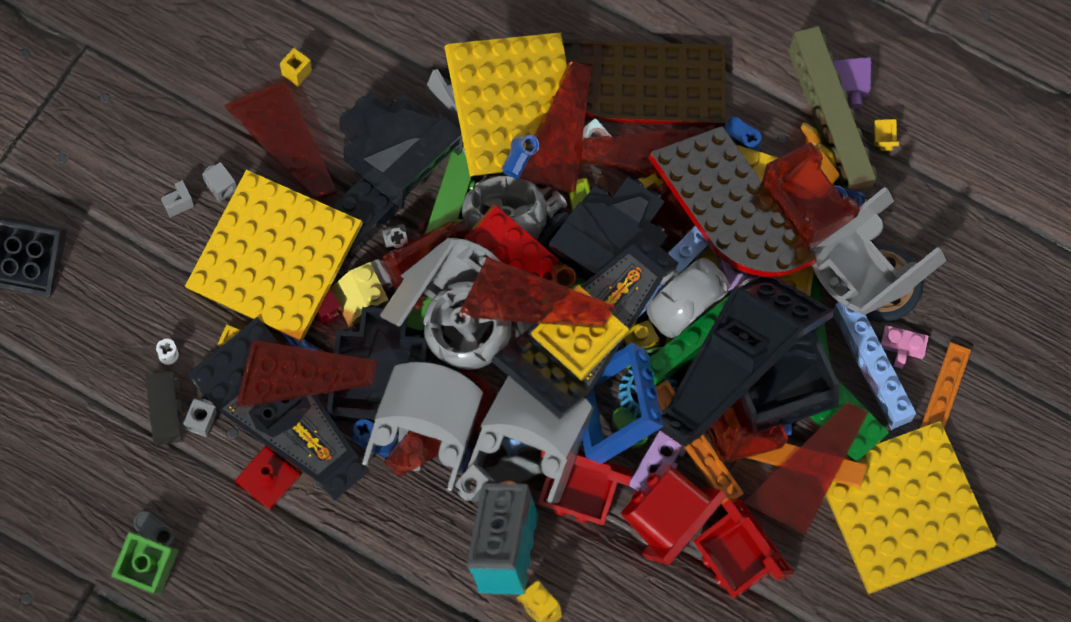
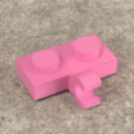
[880,325,929,369]

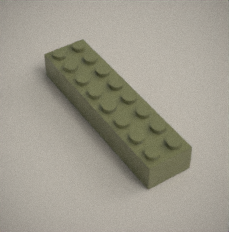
[789,26,877,199]

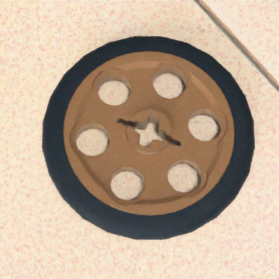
[865,244,922,322]

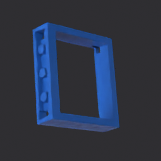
[583,343,663,464]

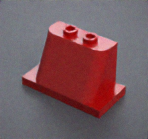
[538,450,634,526]
[620,463,727,565]
[693,499,795,598]

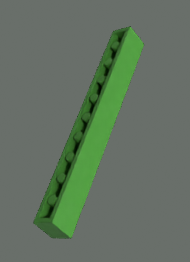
[406,150,476,336]

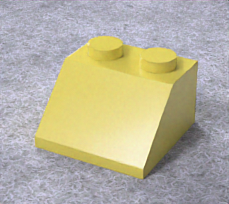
[330,262,389,327]

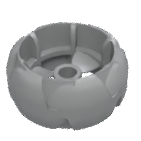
[462,176,547,240]
[647,258,729,338]
[424,282,512,370]

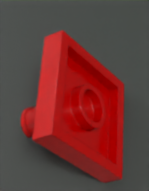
[235,446,300,511]

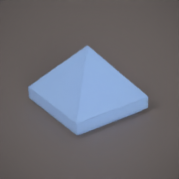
[502,436,531,459]

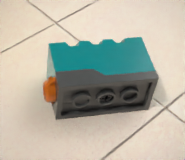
[467,481,538,595]

